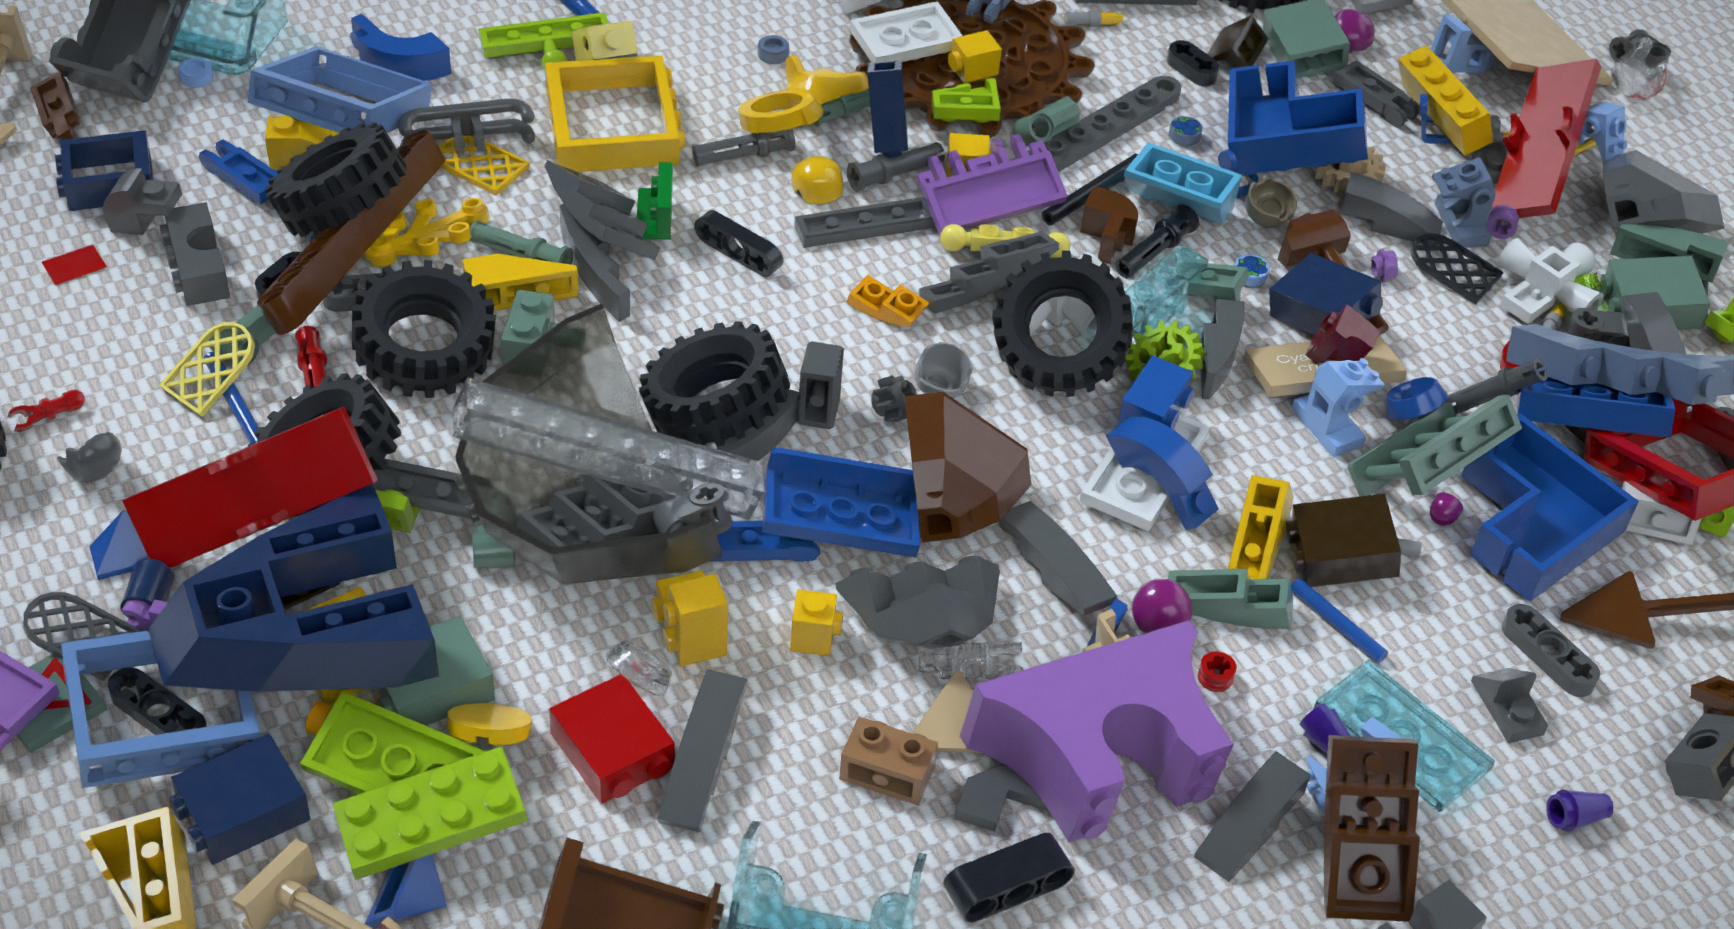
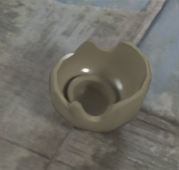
[1245,177,1297,228]

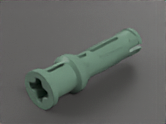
[469,220,573,265]

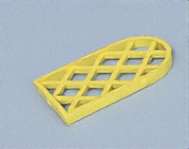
[159,322,255,417]

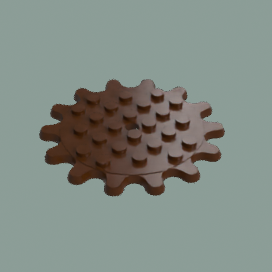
[849,0,1095,137]

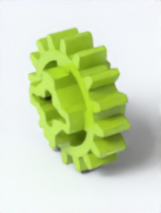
[1125,320,1205,380]

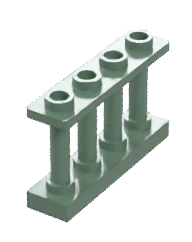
[1347,395,1522,496]

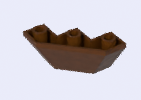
[905,392,1032,543]

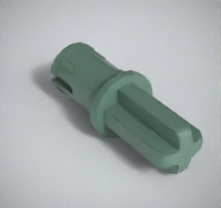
[814,89,870,126]

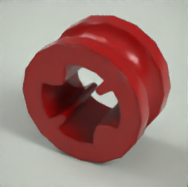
[1197,651,1237,692]

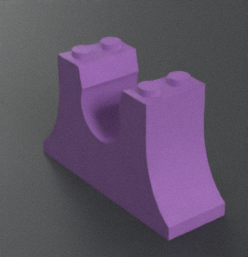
[960,620,1234,843]

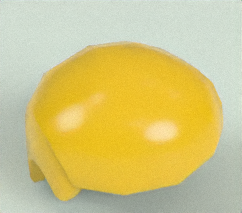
[791,156,844,204]

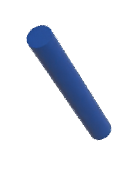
[1291,578,1388,663]

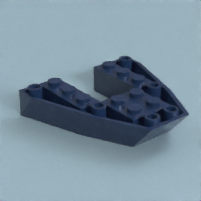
[148,483,439,692]

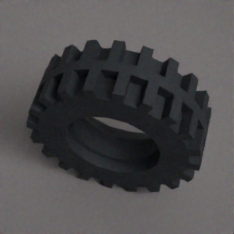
[265,122,407,237]
[992,251,1133,397]
[352,260,496,398]
[638,321,790,450]
[248,373,401,517]

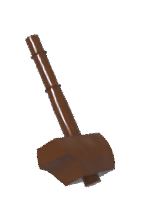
[1277,210,1389,335]

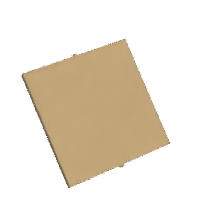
[1441,0,1614,86]

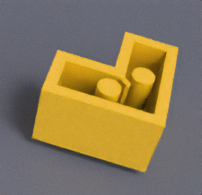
[651,570,728,667]

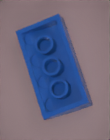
[1517,377,1675,438]

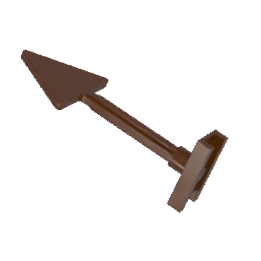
[1560,571,1734,649]

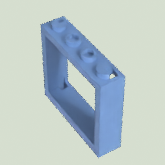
[247,46,432,133]
[61,631,260,788]

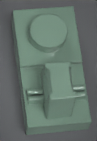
[1169,260,1249,302]

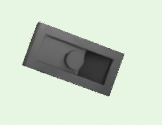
[1471,668,1548,743]

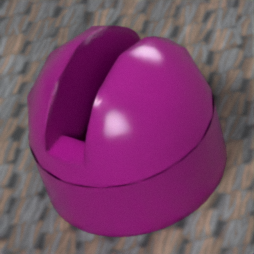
[1429,492,1463,526]

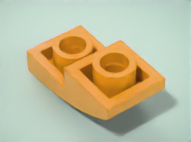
[846,274,929,327]

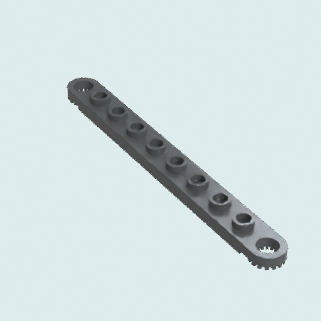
[1010,76,1181,172]

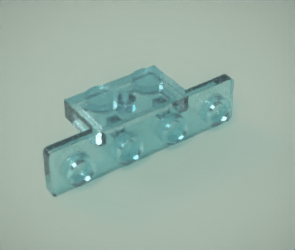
[1125,245,1208,338]

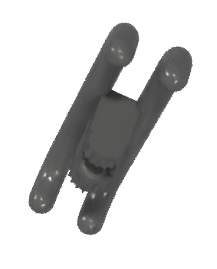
[398,98,535,153]

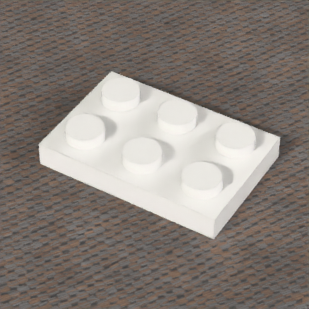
[850,1,962,63]

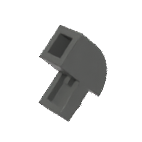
[103,169,182,235]

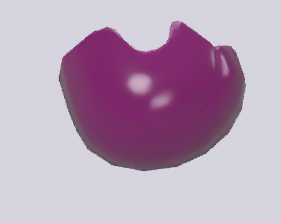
[1334,9,1376,53]
[1131,578,1192,633]

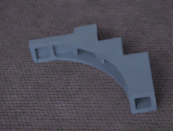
[1506,324,1734,405]

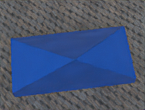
[89,510,150,580]
[365,854,447,929]

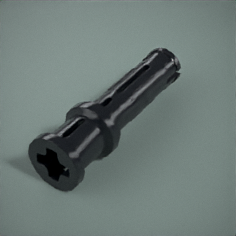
[1115,204,1199,279]

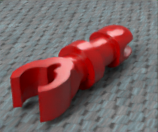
[7,390,85,432]

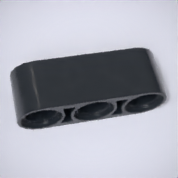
[943,833,1075,923]

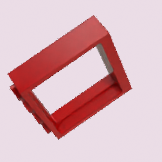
[1584,398,1734,521]

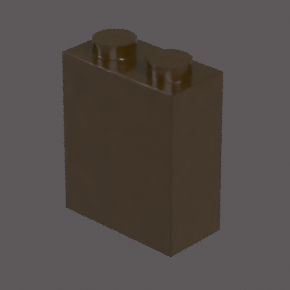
[1286,493,1401,587]

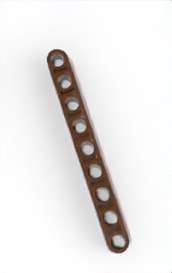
[257,129,446,335]

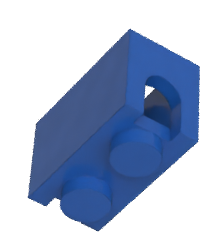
[1117,355,1194,429]

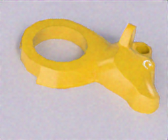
[738,55,869,134]

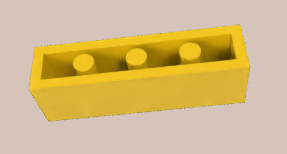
[1398,45,1494,156]

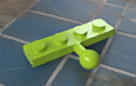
[478,12,609,70]

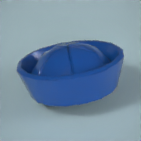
[1386,377,1448,421]

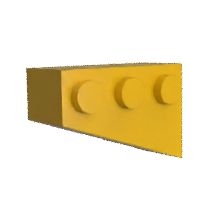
[79,807,197,929]

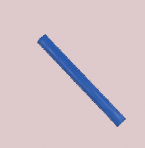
[204,352,258,443]

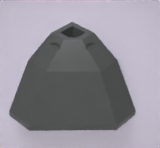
[1602,150,1725,236]
[835,555,1000,649]

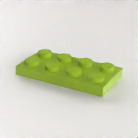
[300,691,486,794]
[332,746,528,880]

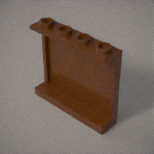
[538,837,724,929]

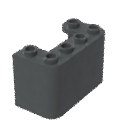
[48,0,191,102]

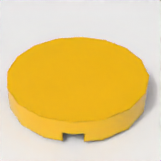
[446,703,532,746]

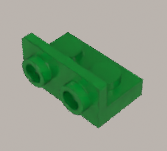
[637,162,673,240]

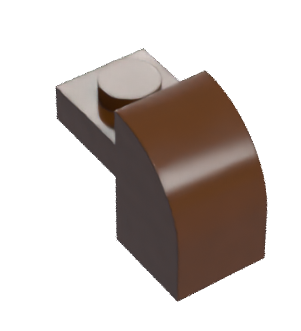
[1080,186,1138,264]

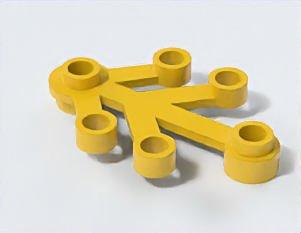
[364,198,490,267]

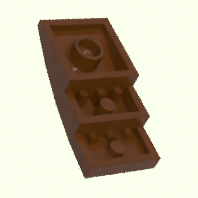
[1324,735,1420,922]

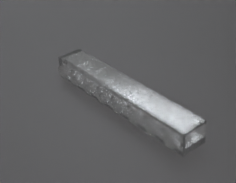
[453,377,765,520]

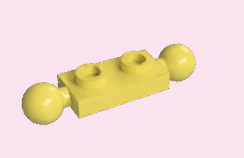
[940,224,1071,258]

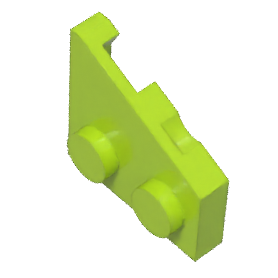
[931,78,1000,123]

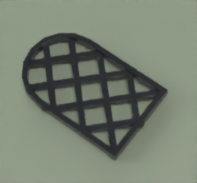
[1411,233,1504,305]

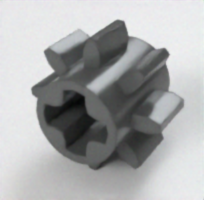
[871,375,917,422]

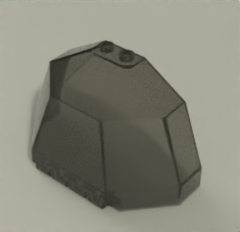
[454,304,723,584]

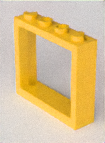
[545,55,685,172]

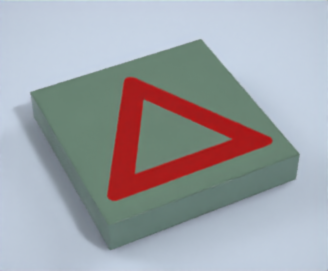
[17,649,107,753]

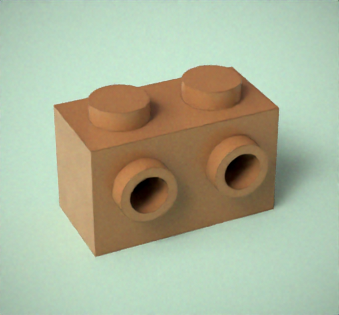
[839,716,938,806]

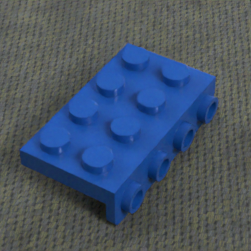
[763,448,920,558]

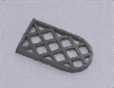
[23,592,142,681]

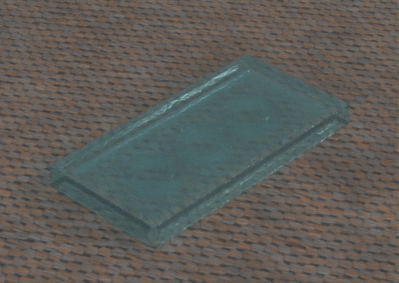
[1314,659,1495,813]

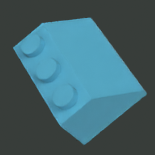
[1124,142,1242,224]

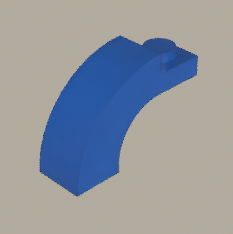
[350,13,451,81]
[1106,416,1219,530]

